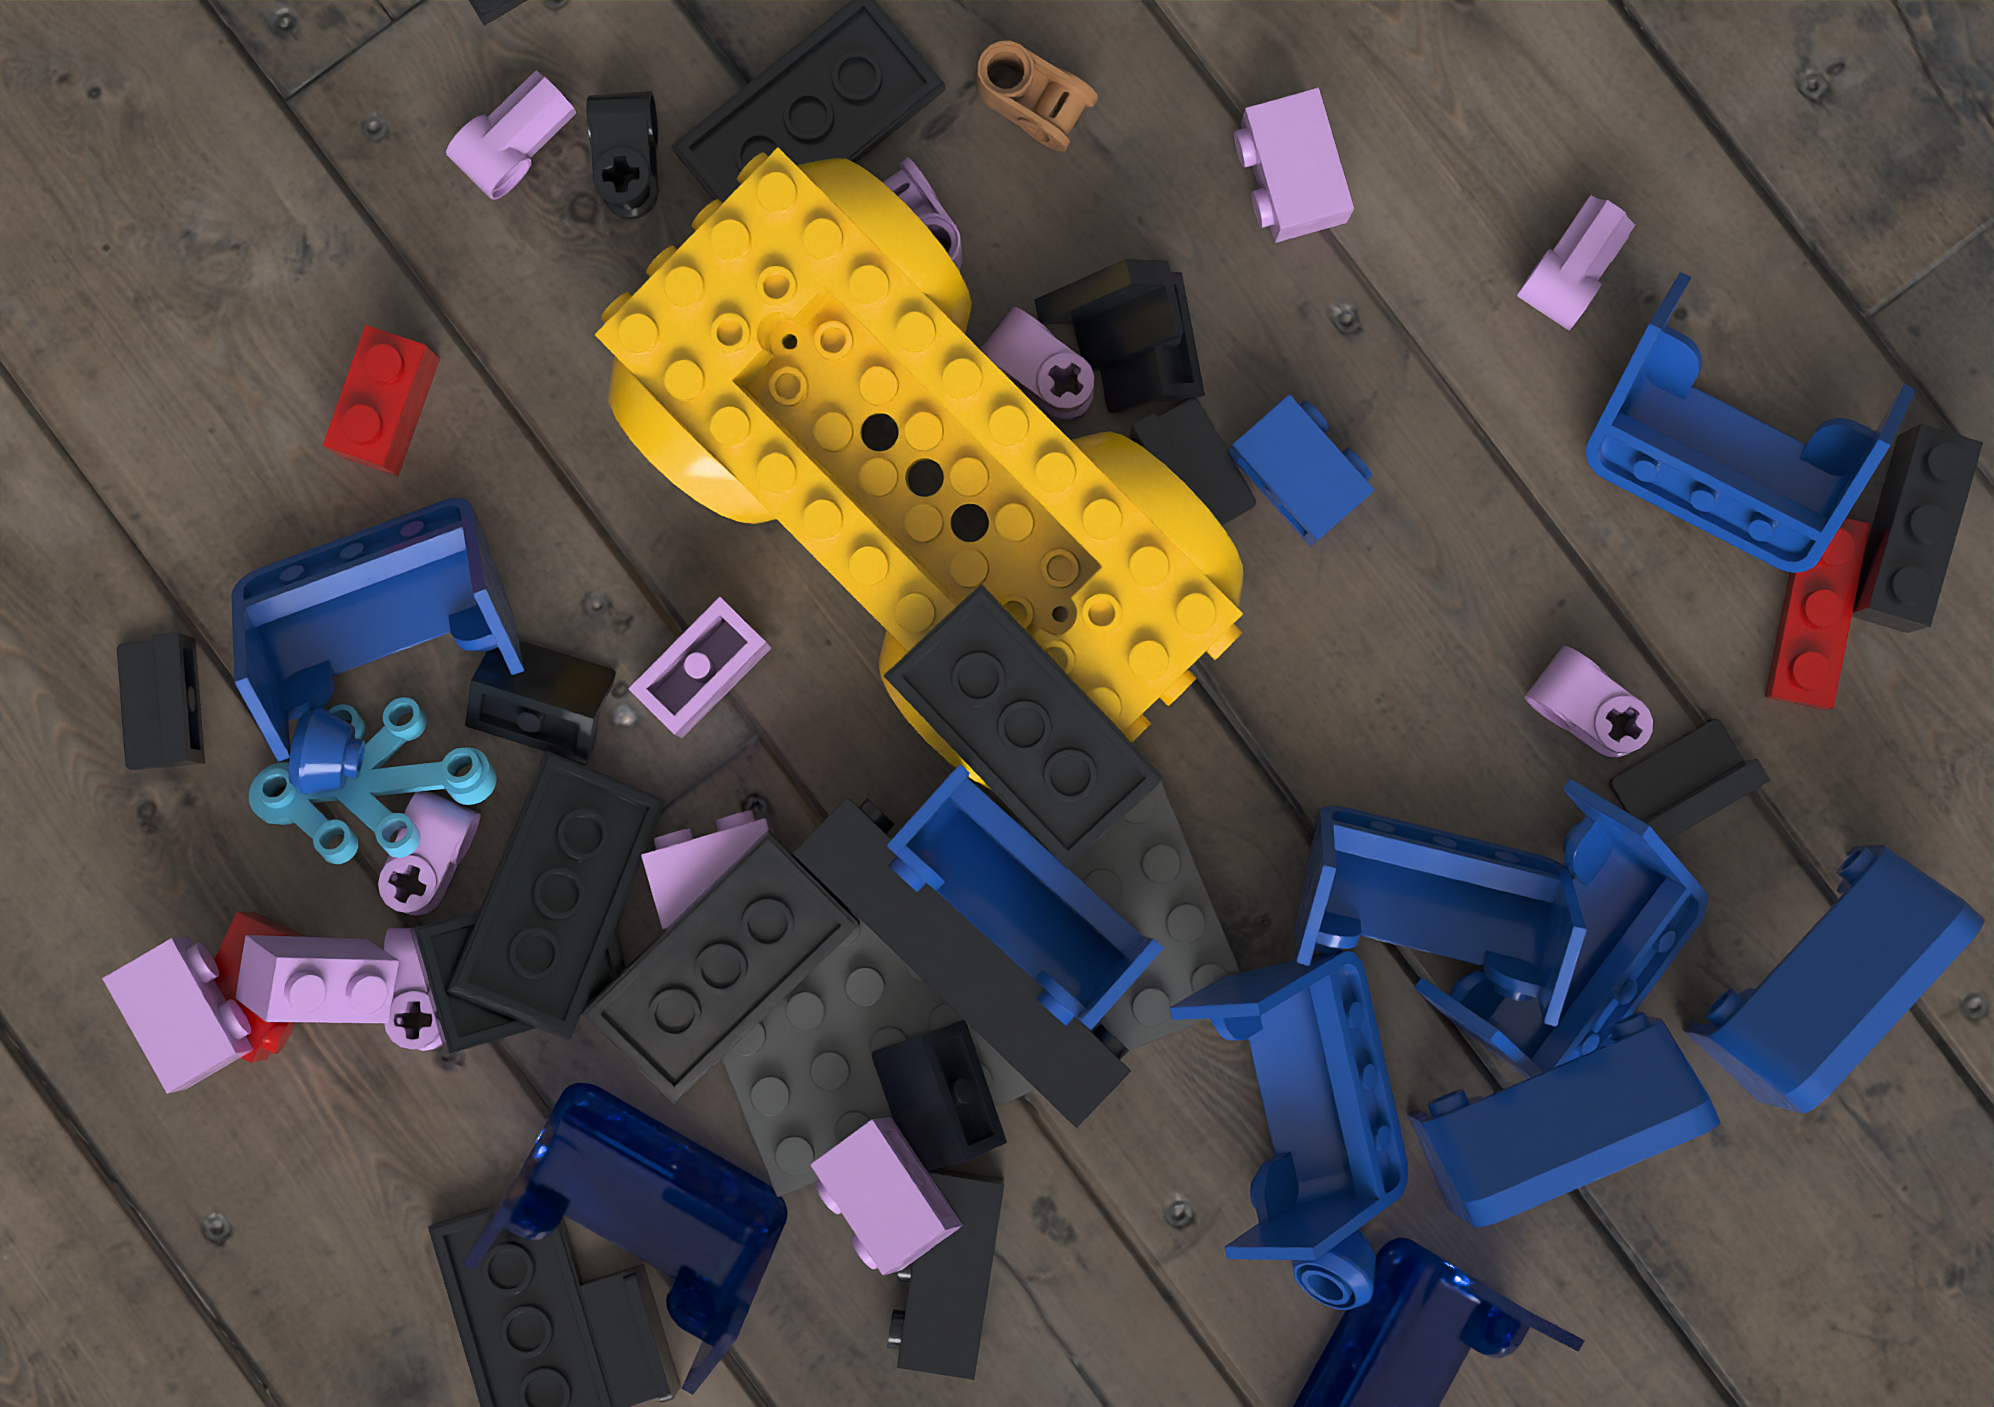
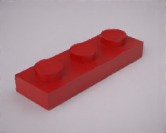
[1765,518,1870,711]

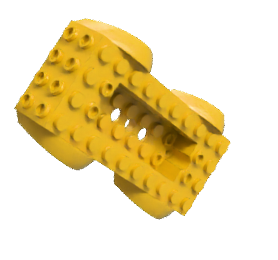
[595,147,1244,790]

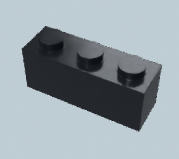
[1852,424,1983,633]
[887,1168,1004,1380]

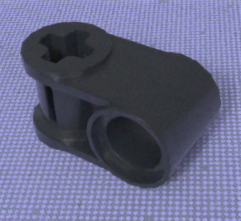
[586,91,659,219]

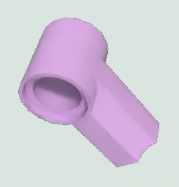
[446,70,576,200]
[1516,195,1635,331]

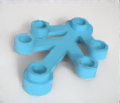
[249,697,497,864]

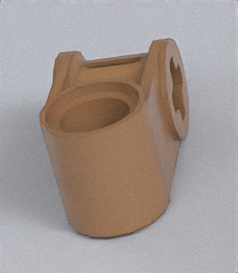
[975,41,1098,152]

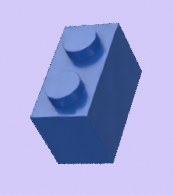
[1228,394,1375,548]

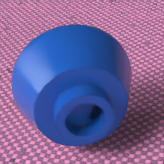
[288,707,365,795]
[1291,1230,1376,1310]

